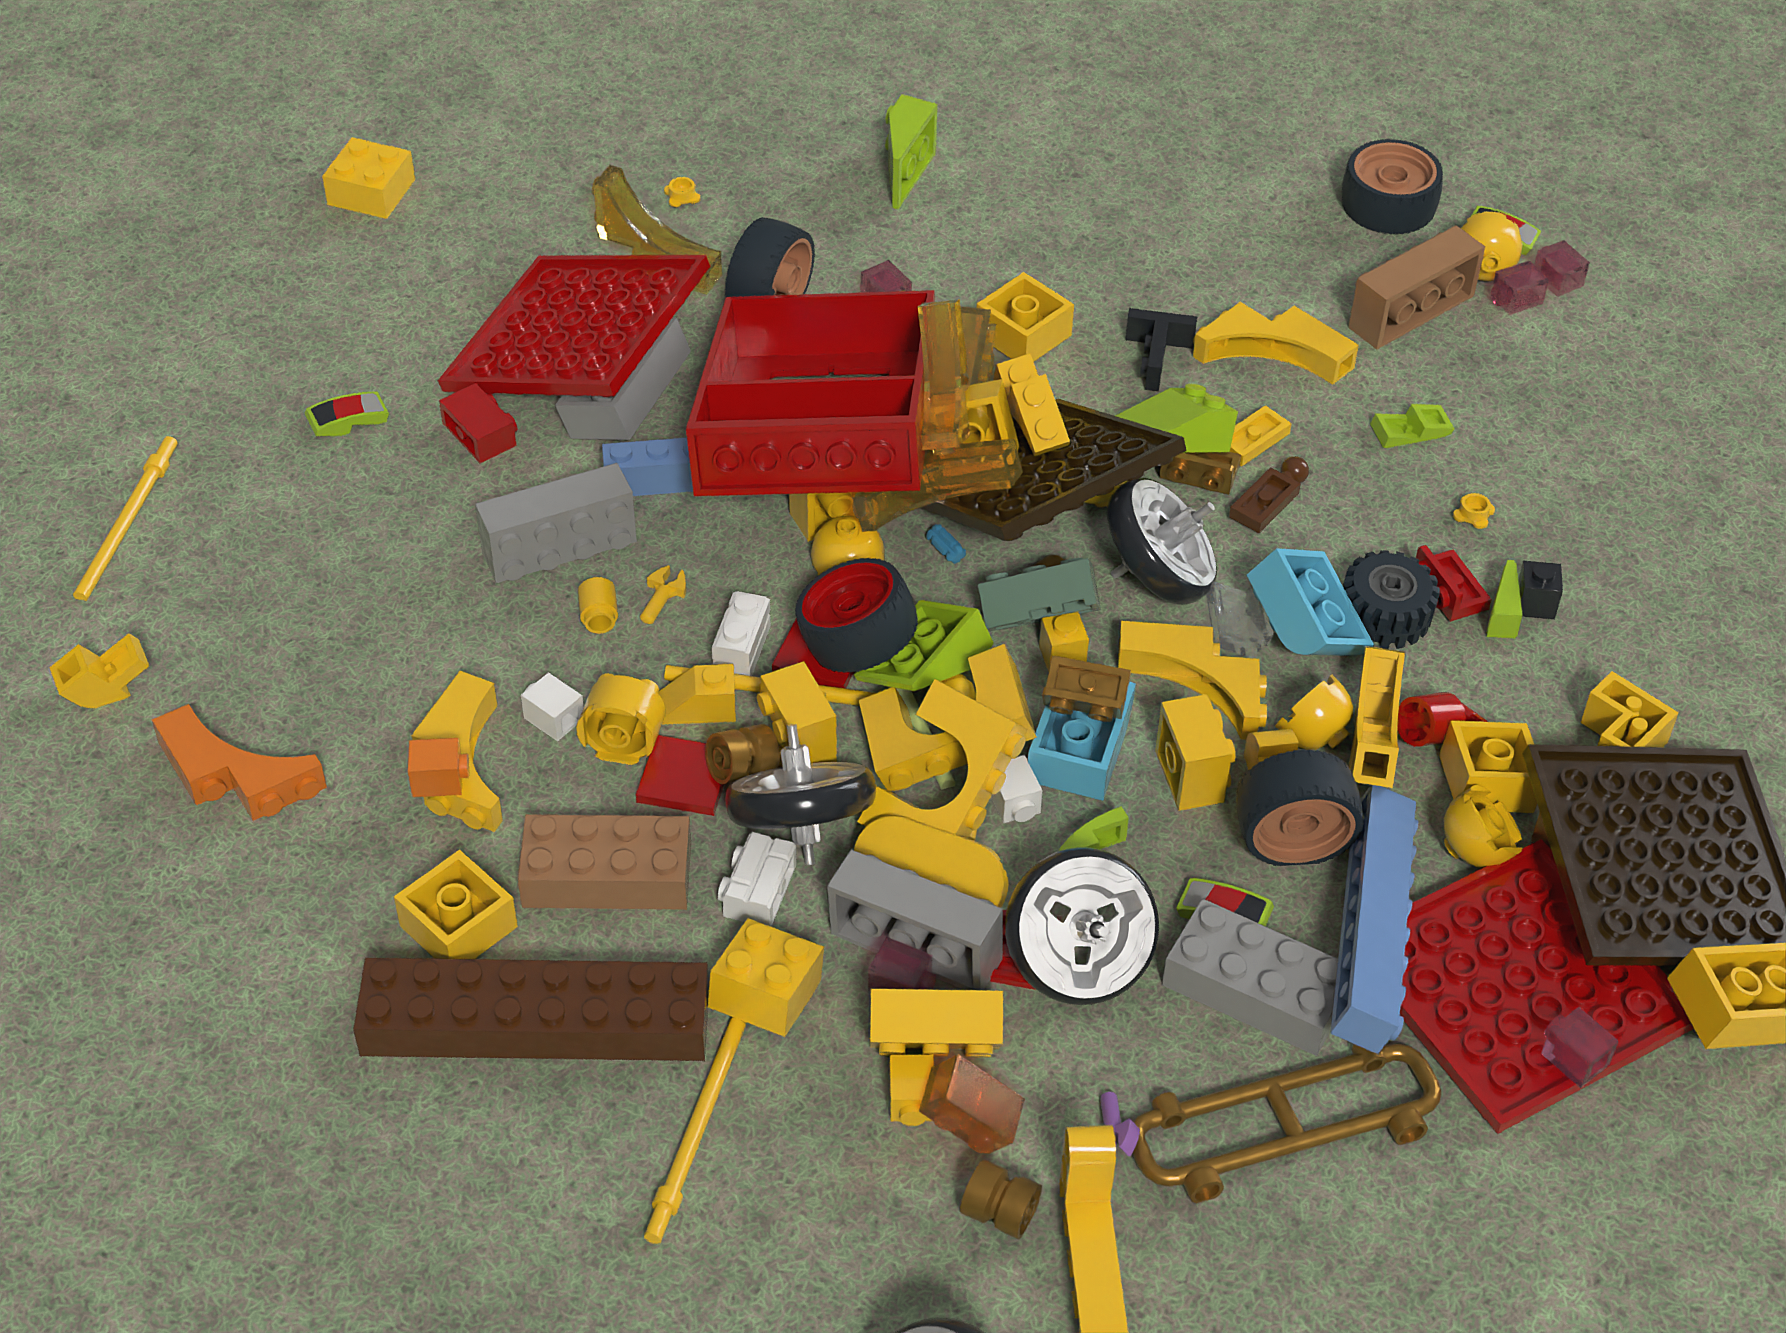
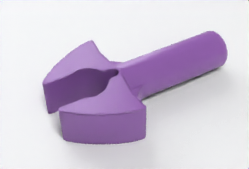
[1100,1092,1140,1157]

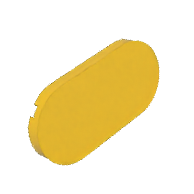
[854,816,1009,908]

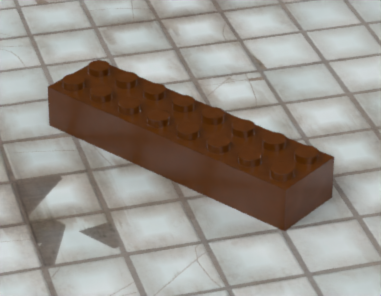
[353,958,709,1061]

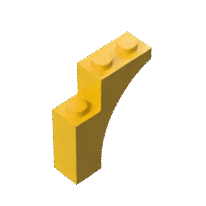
[1193,302,1359,385]
[993,353,1070,456]
[1118,621,1267,740]
[1349,646,1405,788]
[411,671,503,832]

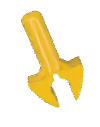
[640,565,686,624]

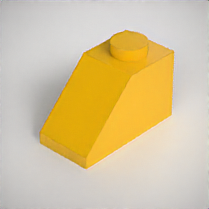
[658,664,736,725]

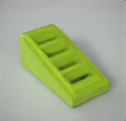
[1486,560,1522,639]

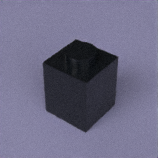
[1518,560,1563,620]

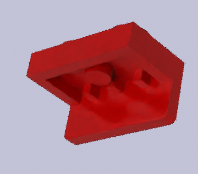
[1416,545,1492,622]

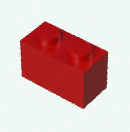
[439,383,518,463]

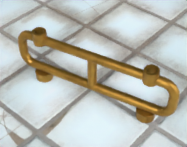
[1132,1044,1442,1203]

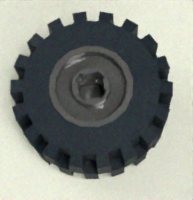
[1343,550,1440,649]

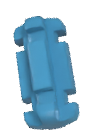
[926,524,966,564]

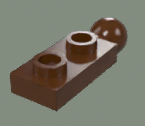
[1229,456,1309,533]

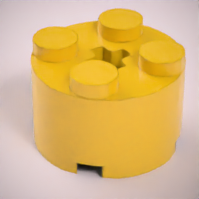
[576,673,666,765]

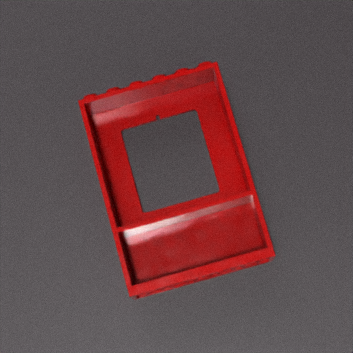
[686,290,939,496]

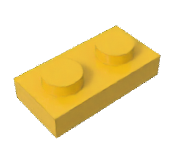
[1230,405,1292,466]

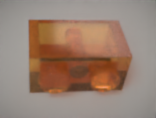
[919,1054,1025,1154]

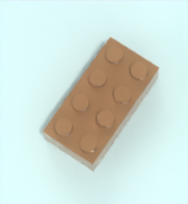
[1348,225,1485,350]
[518,814,691,910]

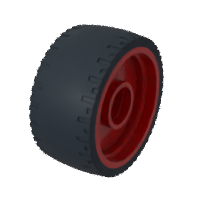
[795,558,918,673]

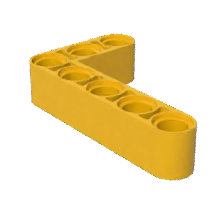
[1059,1125,1128,1333]

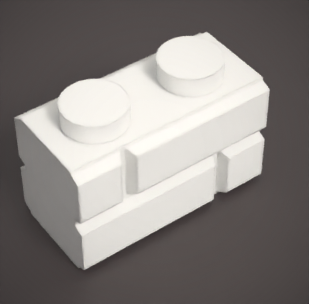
[712,591,771,676]
[718,832,797,927]

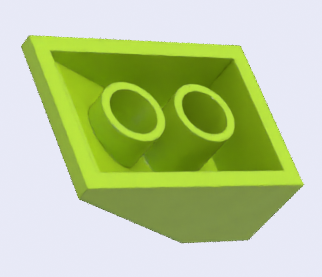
[885,94,937,209]
[1115,384,1238,452]
[854,600,994,691]

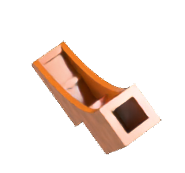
[152,704,327,821]

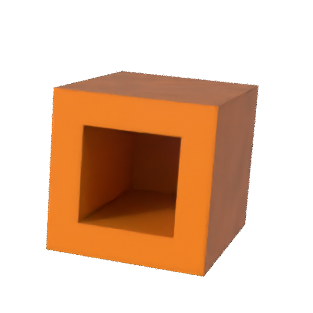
[408,738,469,797]

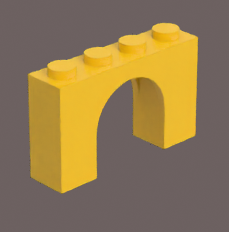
[859,644,1037,791]
[857,679,1028,839]

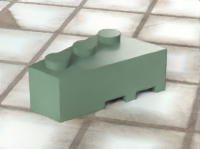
[978,558,1101,631]

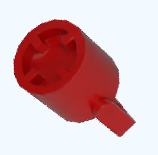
[1397,692,1487,747]

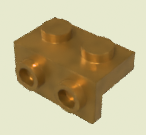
[1160,452,1241,495]
[1042,656,1131,722]

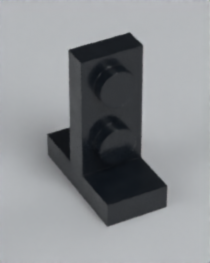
[1125,308,1198,392]

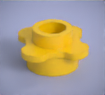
[664,177,700,207]
[1453,493,1495,529]

